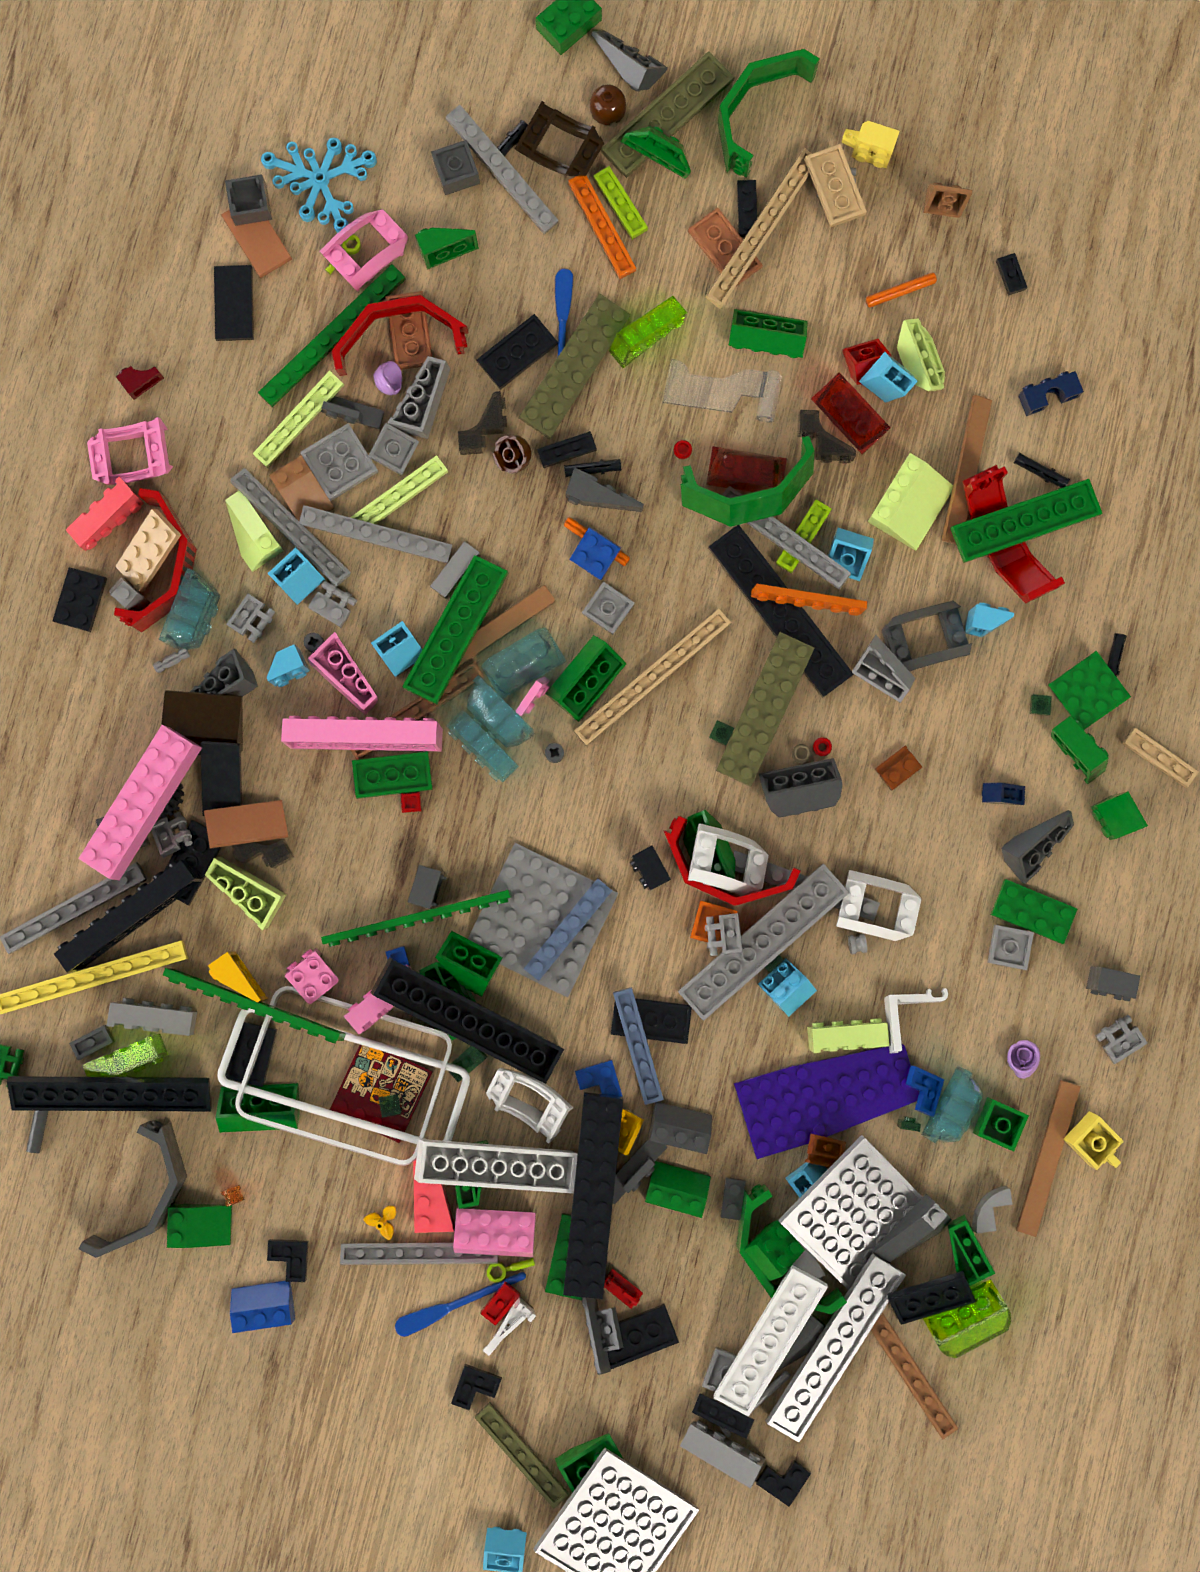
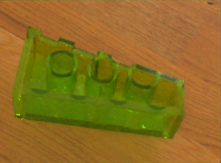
[609,296,687,368]
[82,1034,168,1077]

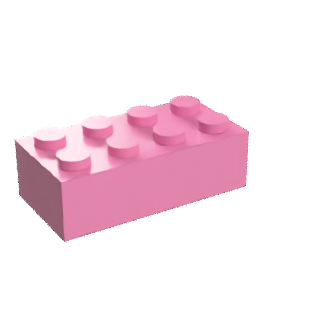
[453,1208,536,1257]

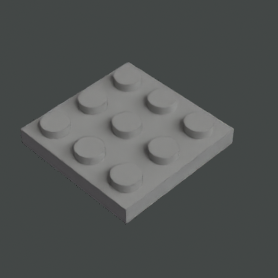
[300,423,378,501]

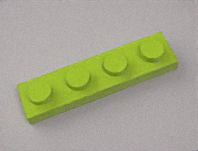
[593,166,648,240]
[775,499,832,574]

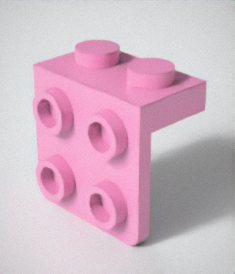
[285,948,339,1004]

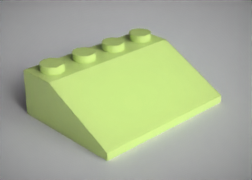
[868,453,953,551]

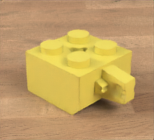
[841,121,900,168]
[1063,1111,1123,1170]

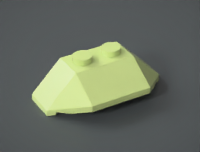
[897,318,945,391]

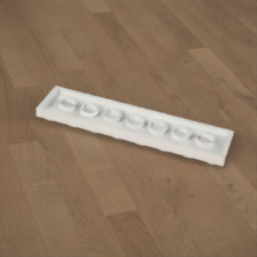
[714,1265,828,1417]

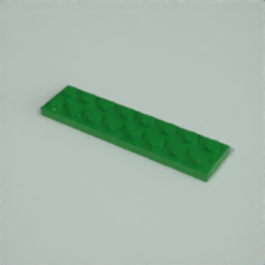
[950,479,1103,563]
[402,555,508,705]

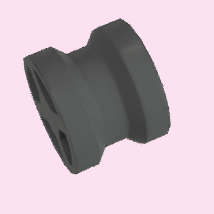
[304,632,325,653]
[545,743,564,763]

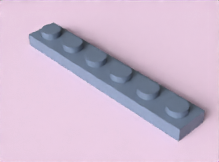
[524,878,613,981]
[613,987,664,1105]

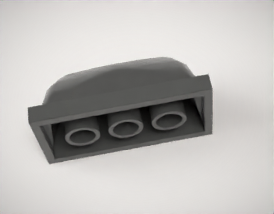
[759,758,843,818]

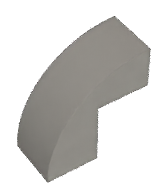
[972,1186,1013,1233]

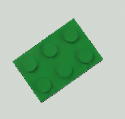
[536,0,602,55]

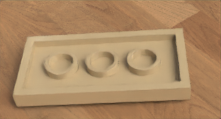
[804,144,867,227]
[115,509,181,592]

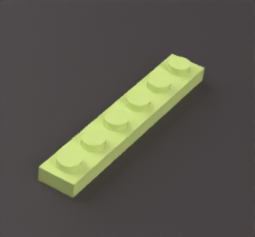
[253,370,344,468]
[350,455,448,524]

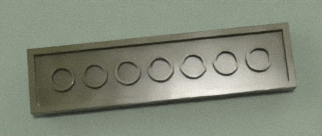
[601,51,734,178]
[519,293,631,439]
[716,632,814,787]

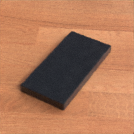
[214,265,254,341]
[476,314,558,390]
[201,741,242,816]
[163,820,221,906]
[611,998,692,1044]
[887,1271,976,1325]
[607,1304,679,1369]

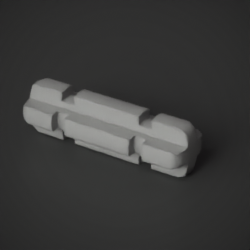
[153,647,190,673]

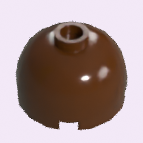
[590,84,626,125]
[493,435,532,474]

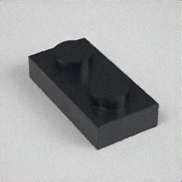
[996,253,1027,296]

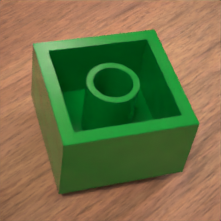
[973,1097,1029,1152]
[744,1219,805,1281]

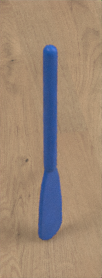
[555,268,573,356]
[395,1272,526,1337]

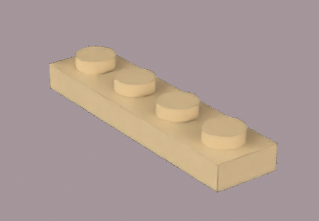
[1122,728,1199,788]

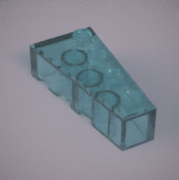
[446,710,519,782]

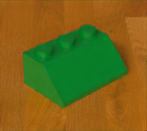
[644,1161,711,1218]

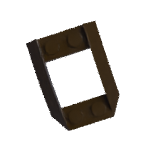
[515,101,604,176]

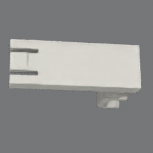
[884,988,948,1053]
[483,1297,536,1356]

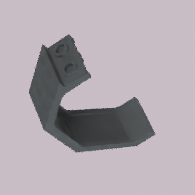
[79,1120,187,1258]

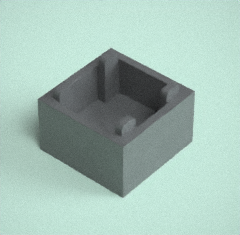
[431,140,480,195]
[225,174,272,226]
[408,865,447,909]
[1086,966,1140,1001]

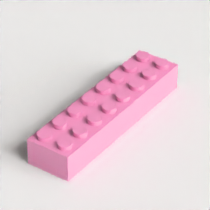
[281,716,443,752]
[78,725,202,881]

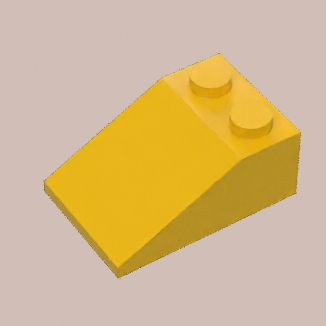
[208,951,268,1002]

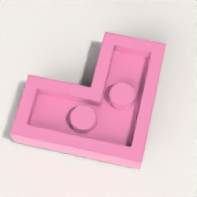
[515,676,550,716]

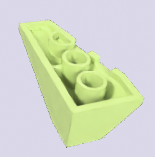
[225,491,284,572]

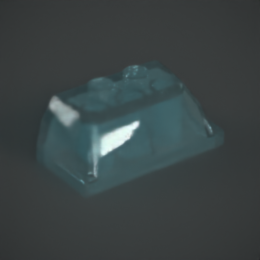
[159,568,220,650]
[481,628,566,700]
[466,675,535,748]
[921,1066,983,1143]

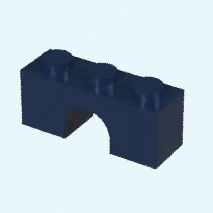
[1018,371,1084,417]

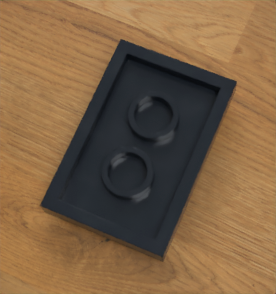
[52,567,107,632]
[225,1022,278,1087]

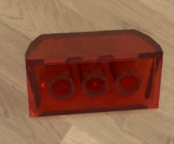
[811,372,891,455]
[706,446,787,492]

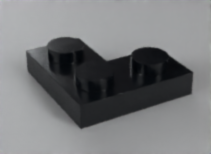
[267,1239,309,1282]
[451,1364,502,1410]
[756,1460,811,1507]

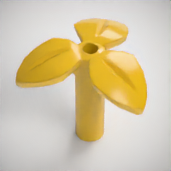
[363,1206,396,1240]

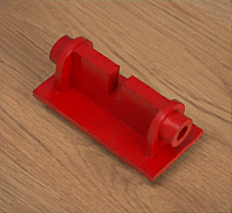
[604,1268,643,1309]

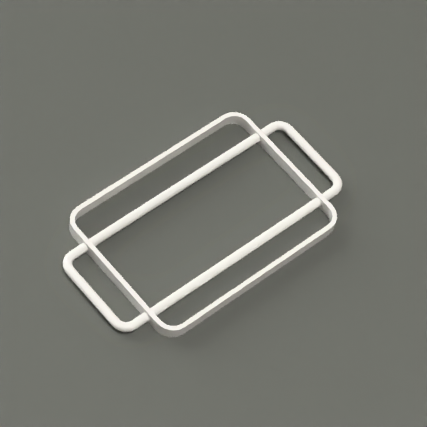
[217,986,470,1166]

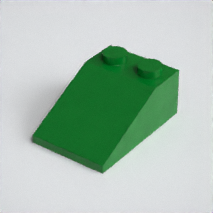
[415,227,479,270]
[1091,791,1148,840]
[435,931,503,997]
[166,1204,232,1248]
[555,1433,624,1493]

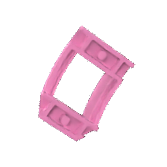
[320,209,408,292]
[87,417,173,485]

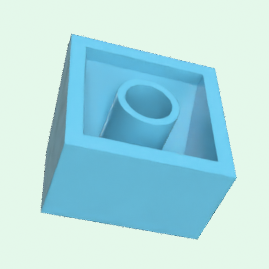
[828,528,874,581]
[483,1527,527,1572]

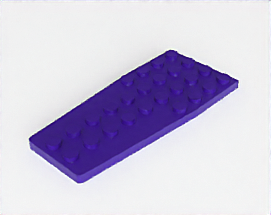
[734,1044,919,1159]

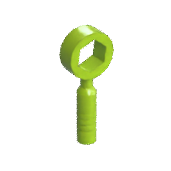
[325,234,361,275]
[487,1258,535,1283]

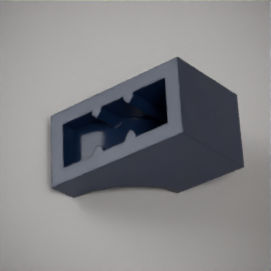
[982,783,1025,805]

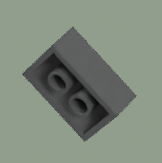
[647,1102,712,1154]

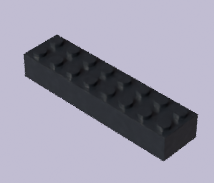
[54,860,204,973]

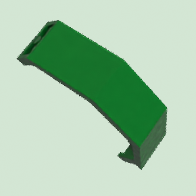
[717,49,820,178]
[680,436,815,527]
[736,1184,847,1314]

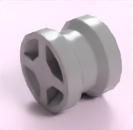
[848,934,867,955]

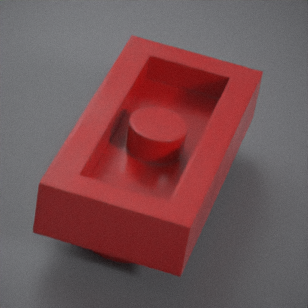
[480,1281,521,1326]

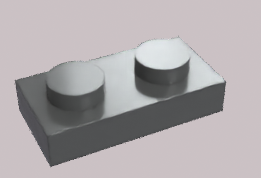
[69,1025,115,1060]
[720,1177,746,1220]

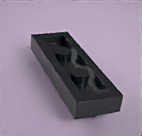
[737,180,757,237]
[537,431,597,468]
[692,1393,755,1439]

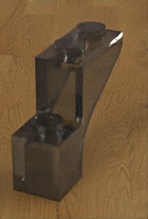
[458,391,507,455]
[797,410,856,464]
[232,840,294,869]

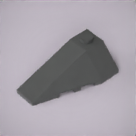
[592,30,668,92]
[566,468,644,512]
[190,649,258,697]
[1001,810,1074,884]
[872,1194,952,1263]
[776,1313,826,1372]

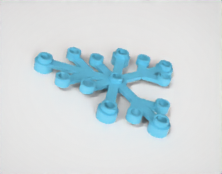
[261,138,377,233]

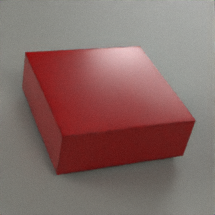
[401,792,422,813]

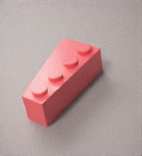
[66,476,144,551]
[413,1151,455,1233]

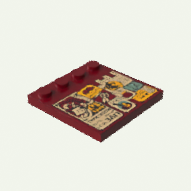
[329,1045,433,1143]

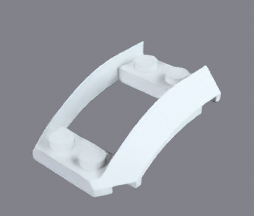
[688,823,769,896]
[836,870,921,941]
[486,1068,574,1144]

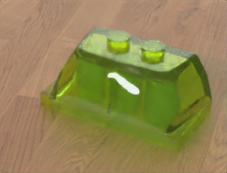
[923,1279,1011,1358]

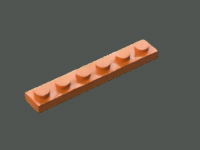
[568,175,636,279]
[751,584,867,616]

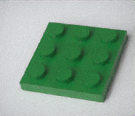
[1048,651,1131,730]

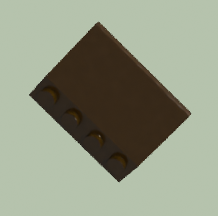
[161,690,243,755]

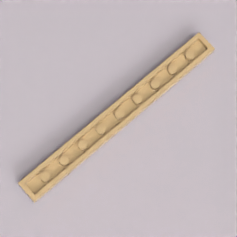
[705,148,812,309]
[574,609,731,746]

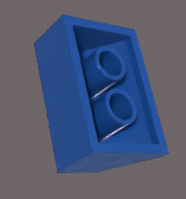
[230,1280,295,1333]

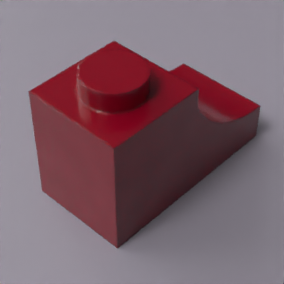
[116,366,164,400]

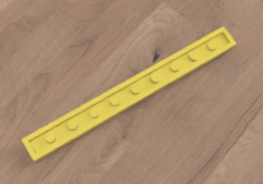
[0,940,188,1015]

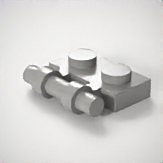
[308,581,357,628]
[226,593,275,643]
[151,812,192,858]
[705,913,743,956]
[1095,1015,1147,1064]

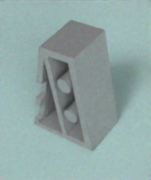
[852,635,915,703]

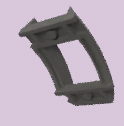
[882,601,972,671]

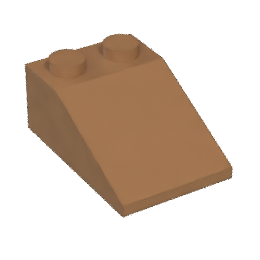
[923,183,973,218]
[269,456,335,527]

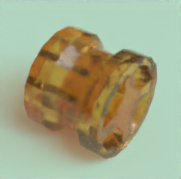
[221,1184,245,1207]

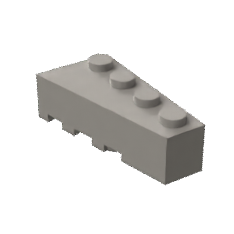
[387,356,450,439]
[106,998,197,1036]
[680,1421,766,1489]

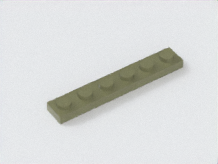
[475,1402,569,1509]

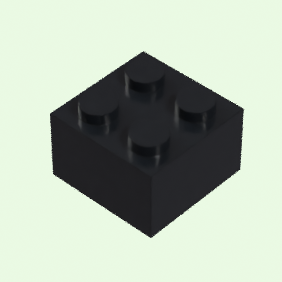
[630,845,671,891]

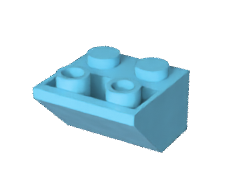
[859,352,918,403]
[268,547,325,605]
[964,603,1014,637]
[371,621,422,677]
[267,645,310,687]
[758,958,817,1017]
[786,1162,827,1198]

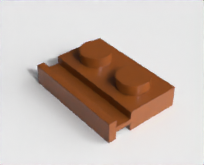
[875,745,922,791]
[805,1134,846,1167]

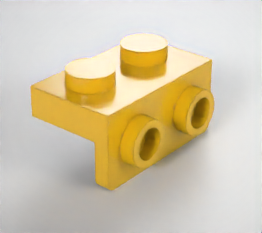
[618,1108,644,1155]

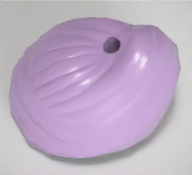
[373,361,402,395]
[1007,1040,1040,1079]

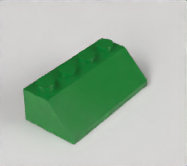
[728,309,808,358]
[545,635,627,722]
[215,1083,300,1133]

